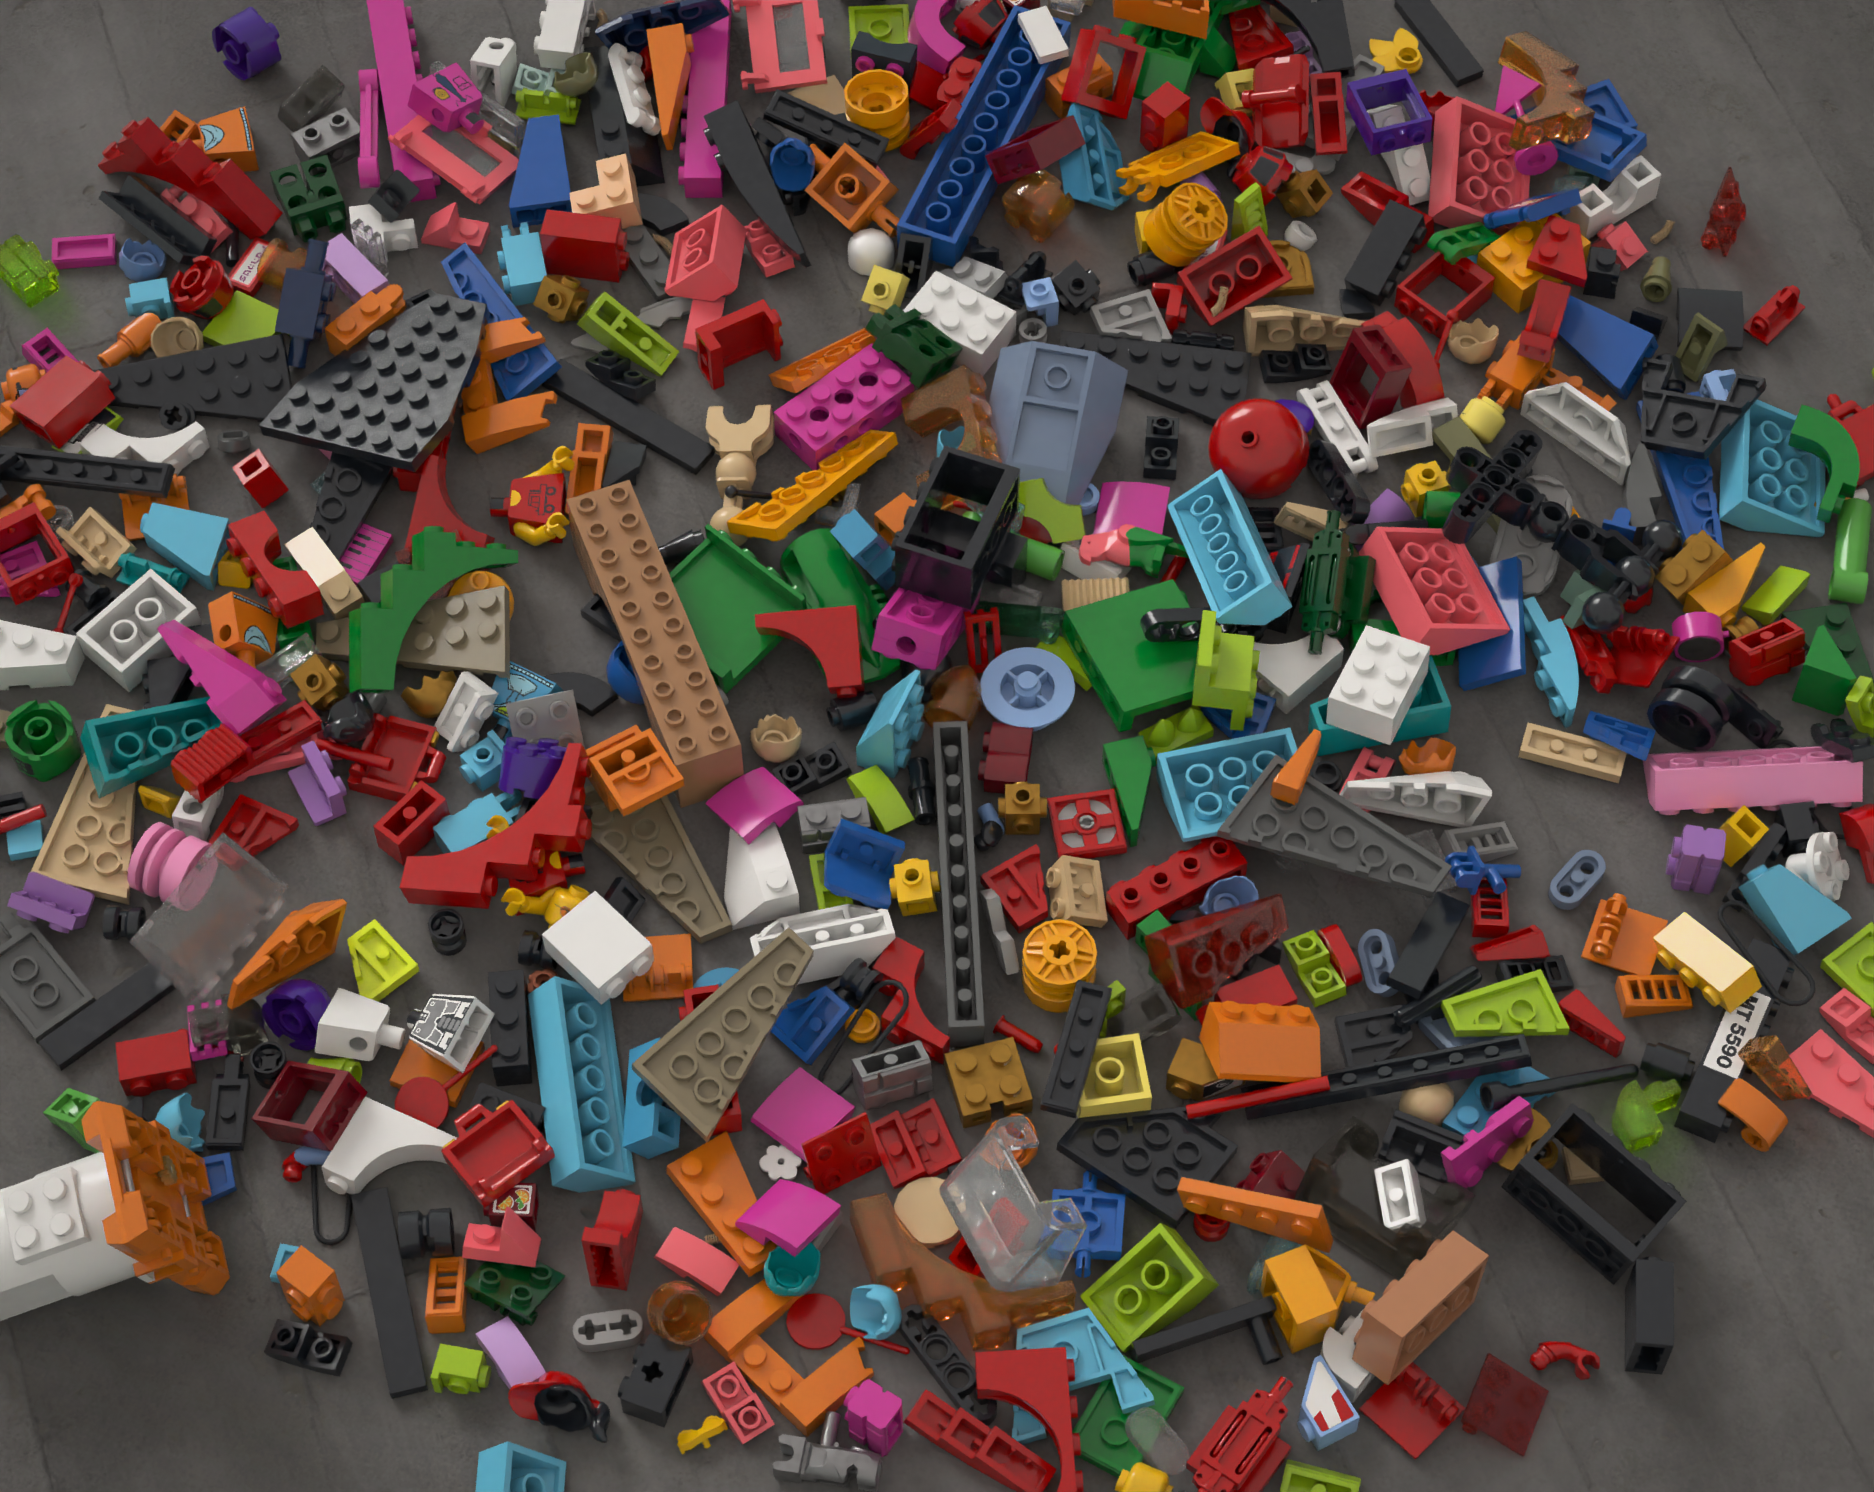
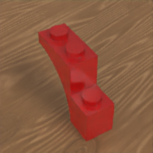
[872,936,950,1064]

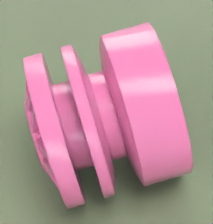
[127,822,218,912]

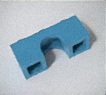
[830,509,895,591]
[622,1037,681,1159]

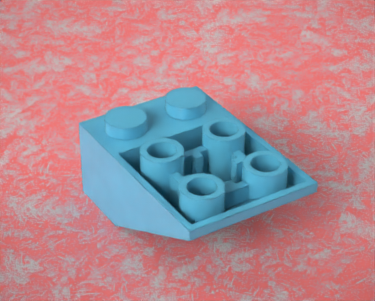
[856,670,925,779]

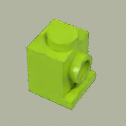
[430,1343,491,1394]

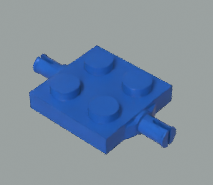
[1047,1171,1126,1278]

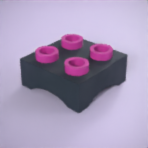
[851,31,917,104]

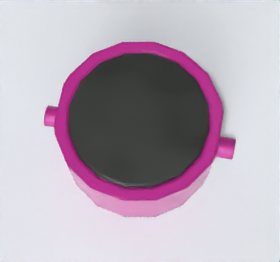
[1672,612,1729,662]

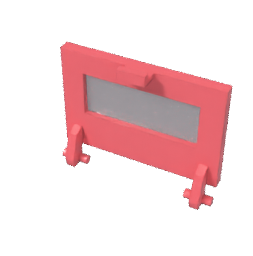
[732,0,827,94]
[387,114,519,205]

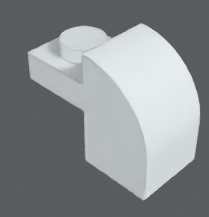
[349,204,418,262]
[1320,1310,1375,1403]

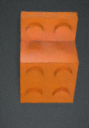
[585,724,685,817]

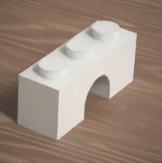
[1565,155,1662,239]

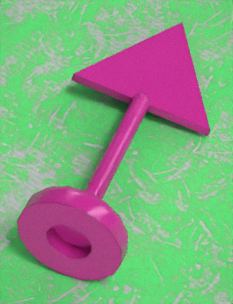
[1495,65,1558,175]

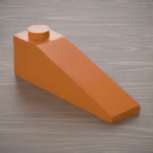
[646,23,695,151]
[227,899,347,1010]

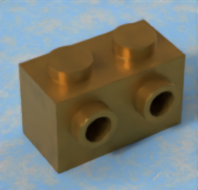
[1655,529,1734,606]

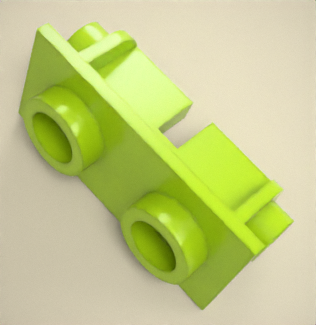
[515,88,581,125]

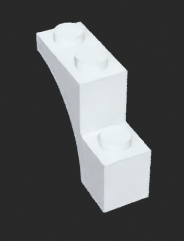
[1367,104,1431,206]
[79,421,210,475]

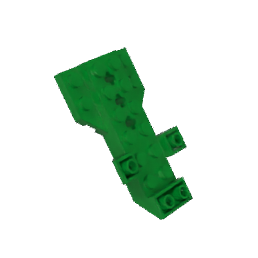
[1117,0,1262,100]

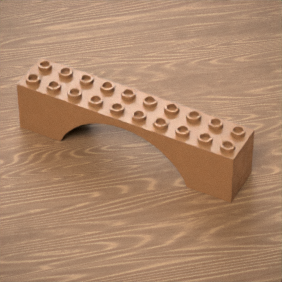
[566,480,744,808]

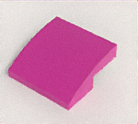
[1093,481,1170,535]
[705,767,804,844]
[751,1067,855,1162]
[735,1179,841,1257]

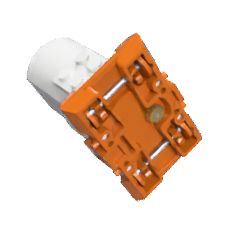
[0,1101,230,1321]

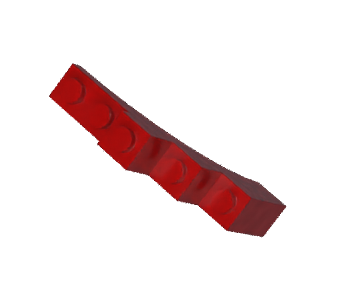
[97,117,283,240]
[399,743,592,909]

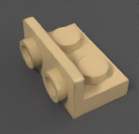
[1045,855,1108,928]

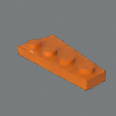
[769,327,876,394]
[667,1131,777,1277]
[1177,1177,1334,1253]

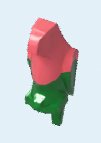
[1078,524,1189,578]

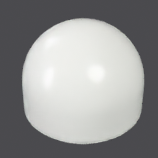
[1284,221,1317,251]

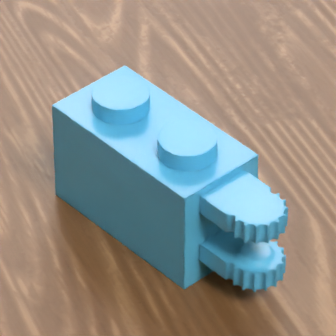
[497,222,547,306]
[433,788,522,854]

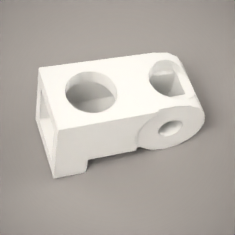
[172,786,224,841]

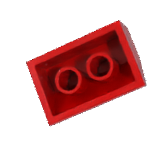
[1176,225,1293,327]

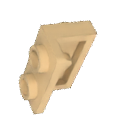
[56,507,137,579]

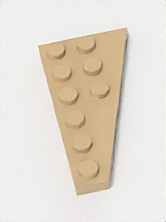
[31,704,137,905]

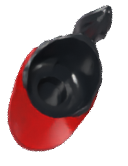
[1200,97,1256,178]
[508,1371,610,1443]

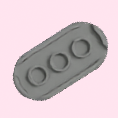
[1490,475,1573,599]

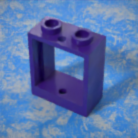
[1346,69,1433,156]

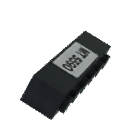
[1674,938,1795,1143]

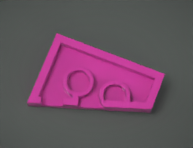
[1441,1096,1534,1195]

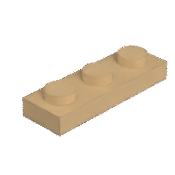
[1518,723,1627,783]

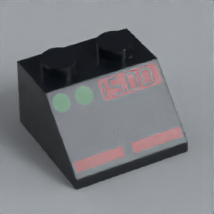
[1266,543,1310,634]

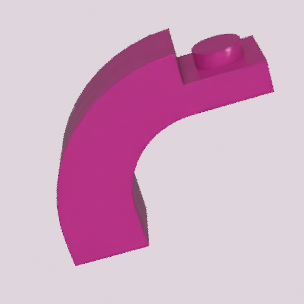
[907,0,966,74]

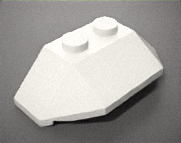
[1520,382,1631,486]
[750,904,896,984]

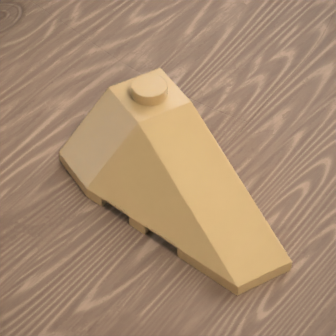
[1242,305,1365,357]

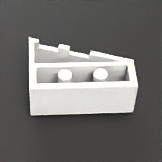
[534,0,596,70]
[0,620,85,690]

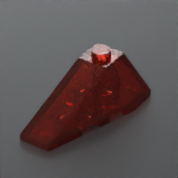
[1144,894,1289,1009]

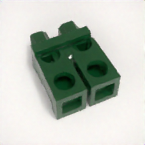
[270,155,347,243]
[865,304,963,389]

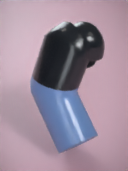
[974,803,1004,851]

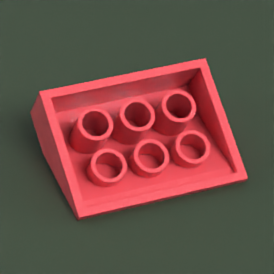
[1428,96,1533,235]
[1359,527,1510,655]

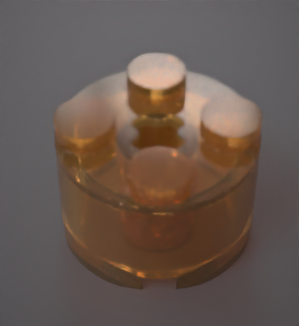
[1002,169,1075,243]

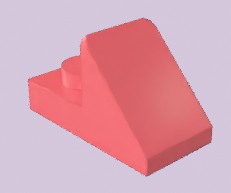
[421,202,490,254]
[462,1207,541,1267]

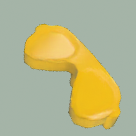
[677,1415,728,1454]

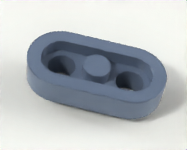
[1548,850,1606,910]
[1358,929,1399,997]

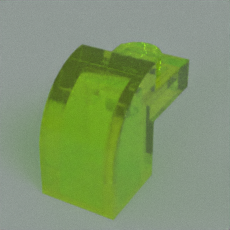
[1612,1079,1682,1154]

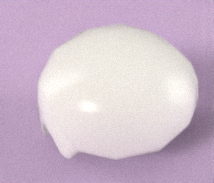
[848,228,895,276]

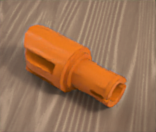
[97,313,161,368]

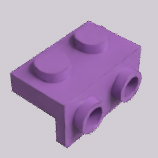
[288,740,347,826]
[7,871,95,933]

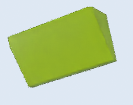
[1741,565,1811,626]
[1280,1459,1361,1492]

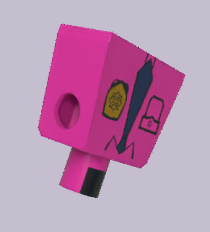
[408,63,484,134]

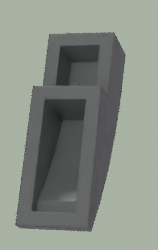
[1622,443,1662,546]

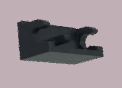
[1378,1109,1463,1185]

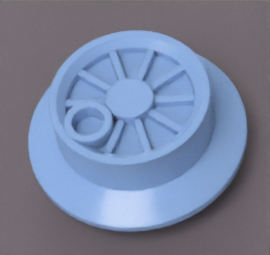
[980,647,1075,731]

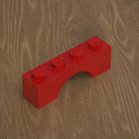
[226,511,324,629]

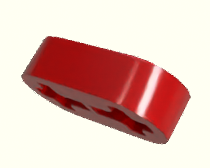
[1318,924,1362,987]

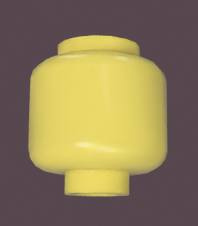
[1459,396,1506,444]

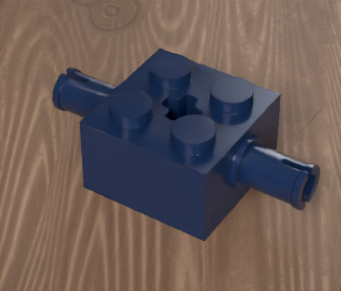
[275,238,336,369]

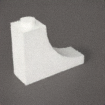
[1253,634,1344,714]
[322,1097,457,1195]

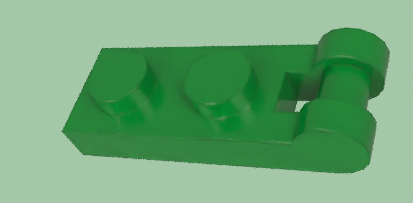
[1427,222,1500,265]

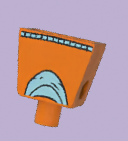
[192,106,259,172]
[208,591,279,669]

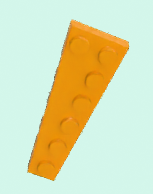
[727,429,898,541]

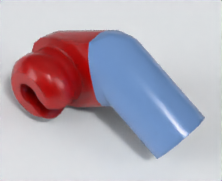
[282,1146,331,1183]

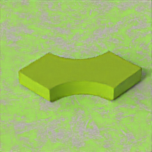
[1016,478,1086,544]

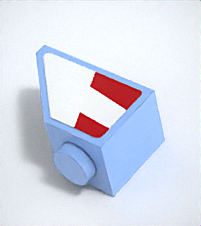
[1297,1355,1360,1451]

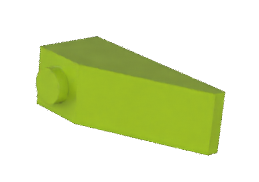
[577,291,679,377]

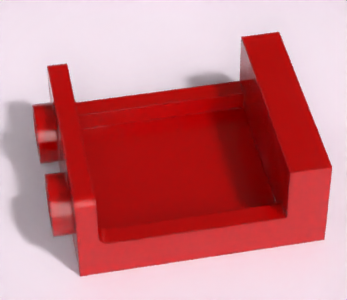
[695,299,783,390]

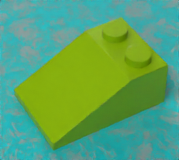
[1080,1223,1219,1353]

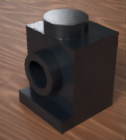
[1583,246,1621,299]
[1774,801,1820,858]

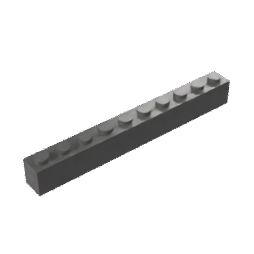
[933,721,985,1047]

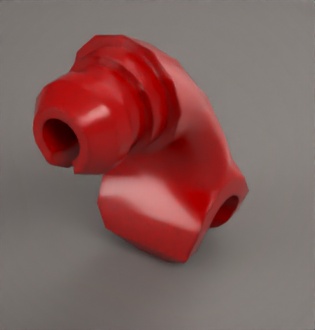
[1530,1341,1600,1380]

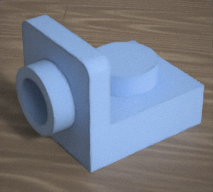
[1022,277,1059,327]
[1699,369,1736,401]

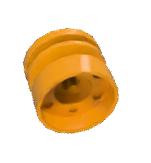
[844,69,910,152]
[1143,183,1228,267]
[1022,919,1097,1013]

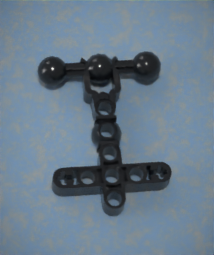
[1442,430,1684,634]

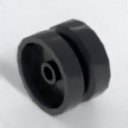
[1647,666,1737,751]

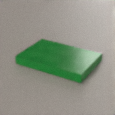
[1072,1355,1184,1478]

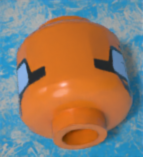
[1,364,46,402]

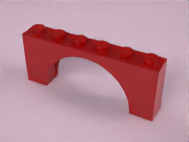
[975,1347,1084,1492]

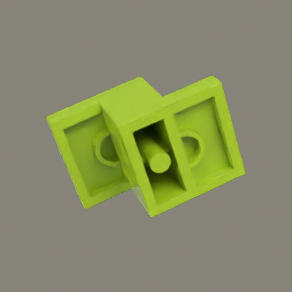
[1192,610,1260,731]

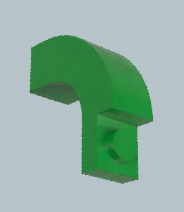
[1788,404,1860,523]

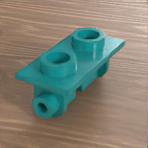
[116,552,191,593]

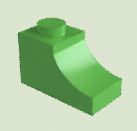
[43,1088,100,1153]

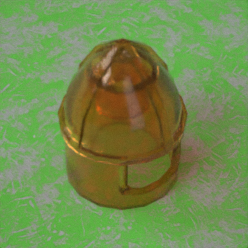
[257,238,324,293]
[923,665,983,733]
[647,1280,713,1345]

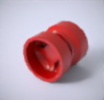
[1193,1213,1230,1242]

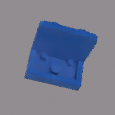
[824,818,905,909]

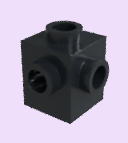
[1051,260,1100,316]

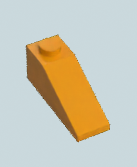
[1682,542,1765,628]

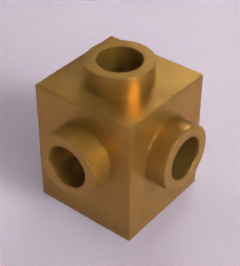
[1275,169,1333,218]
[533,275,590,324]
[290,654,349,712]
[998,782,1047,835]

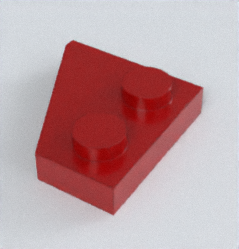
[1526,215,1587,288]
[208,794,299,867]
[980,844,1048,933]

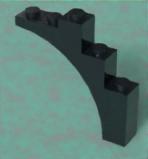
[1262,0,1355,79]

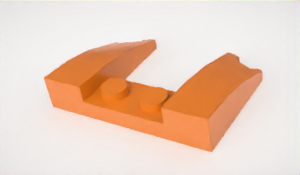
[461,317,557,454]
[702,1279,874,1438]

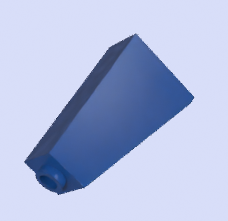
[509,115,572,228]
[1557,295,1659,400]

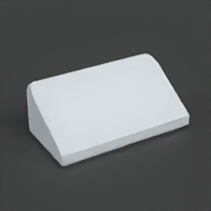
[1060,539,1131,580]
[1374,1159,1428,1234]

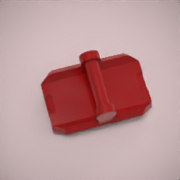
[1241,54,1309,149]

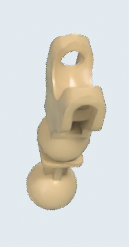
[706,405,775,547]

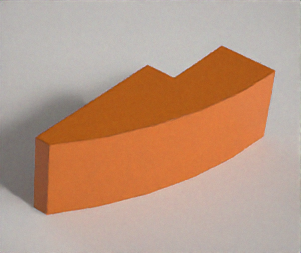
[565,423,614,515]

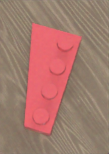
[1769,1029,1874,1138]

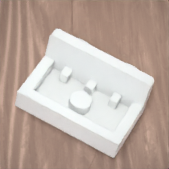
[434,671,499,753]

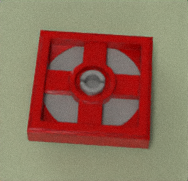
[1047,788,1127,859]

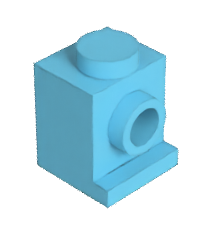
[125,277,175,319]
[459,730,505,792]

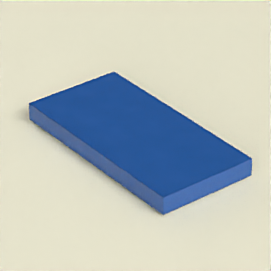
[1458,556,1526,691]

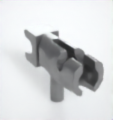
[772,1411,882,1492]

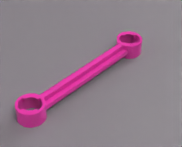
[358,69,380,189]

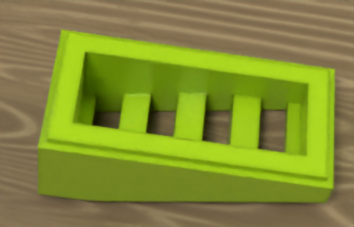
[1231,182,1268,241]

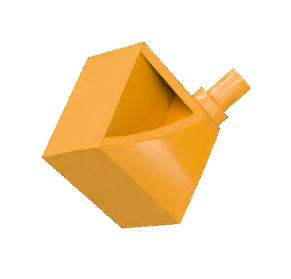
[1260,1244,1375,1354]

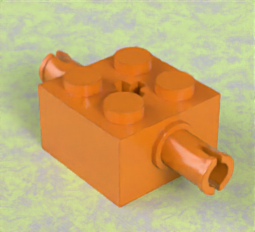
[804,143,900,238]

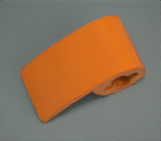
[1718,1078,1788,1152]

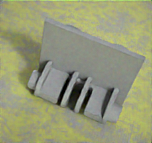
[506,689,585,749]

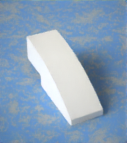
[1367,398,1458,458]

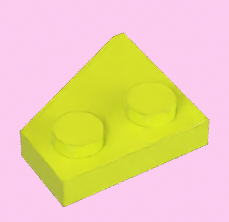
[347,919,419,1002]

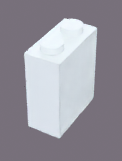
[542,891,654,1005]

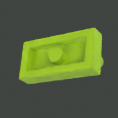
[1138,705,1214,764]

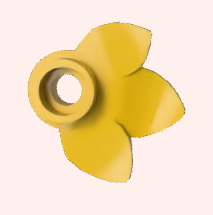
[1369,28,1423,74]

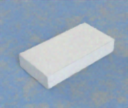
[1018,6,1069,64]

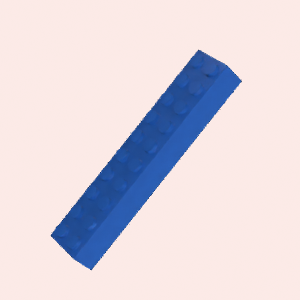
[897,5,1071,267]

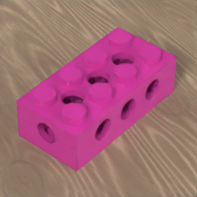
[774,343,915,471]
[871,587,981,671]

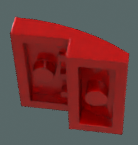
[870,1098,964,1189]

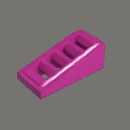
[22,328,79,373]

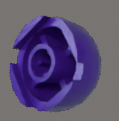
[262,978,331,1051]

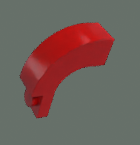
[1517,279,1572,363]
[1361,311,1445,409]

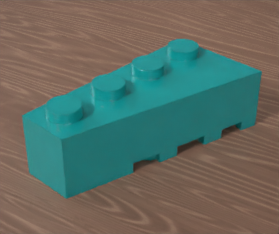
[1308,655,1451,756]
[80,696,223,799]

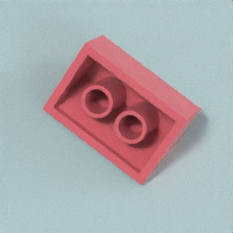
[665,204,747,301]

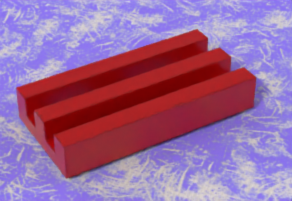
[963,607,1002,675]

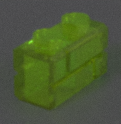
[0,234,59,308]

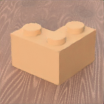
[569,153,643,229]

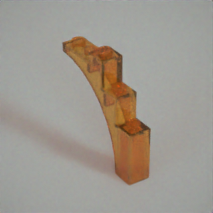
[1498,31,1596,151]
[850,1192,1077,1351]

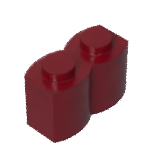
[978,722,1033,794]

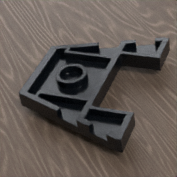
[1641,357,1767,460]

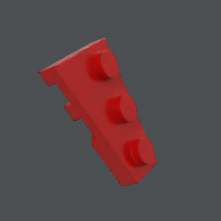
[1228,4,1294,71]

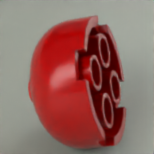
[1208,398,1309,499]

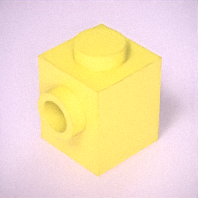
[861,265,910,315]

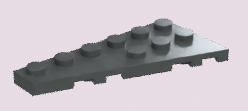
[1217,755,1452,898]

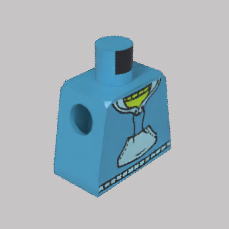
[491,661,564,744]

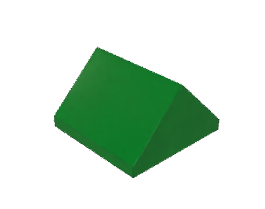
[1792,625,1857,716]

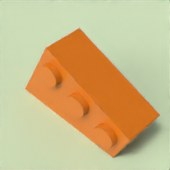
[1112,0,1209,39]

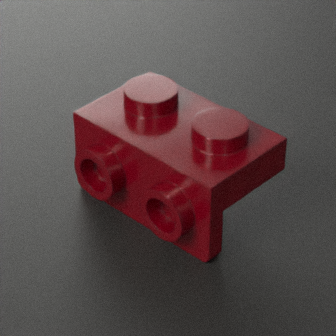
[1234,1150,1311,1235]

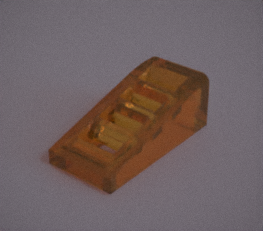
[1737,1035,1812,1101]

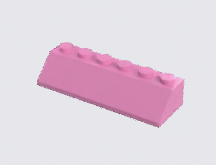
[1643,746,1863,815]

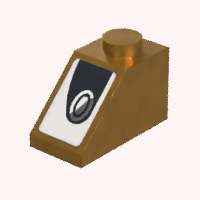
[1166,1038,1247,1101]

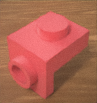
[1590,221,1648,271]

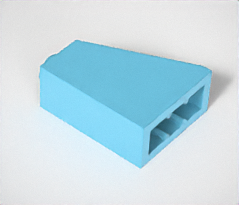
[140,502,230,591]
[1738,864,1852,955]

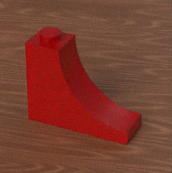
[404,454,495,570]
[755,605,865,698]
[581,1189,643,1291]

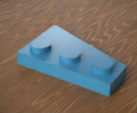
[1442,1067,1556,1143]

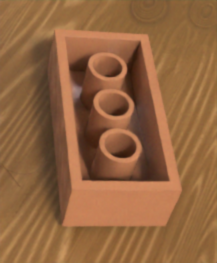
[1352,1231,1489,1385]

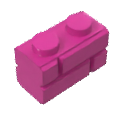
[843,1379,903,1457]

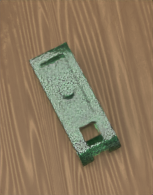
[972,601,1065,644]

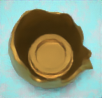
[401,671,457,718]

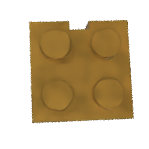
[944,1037,1033,1129]

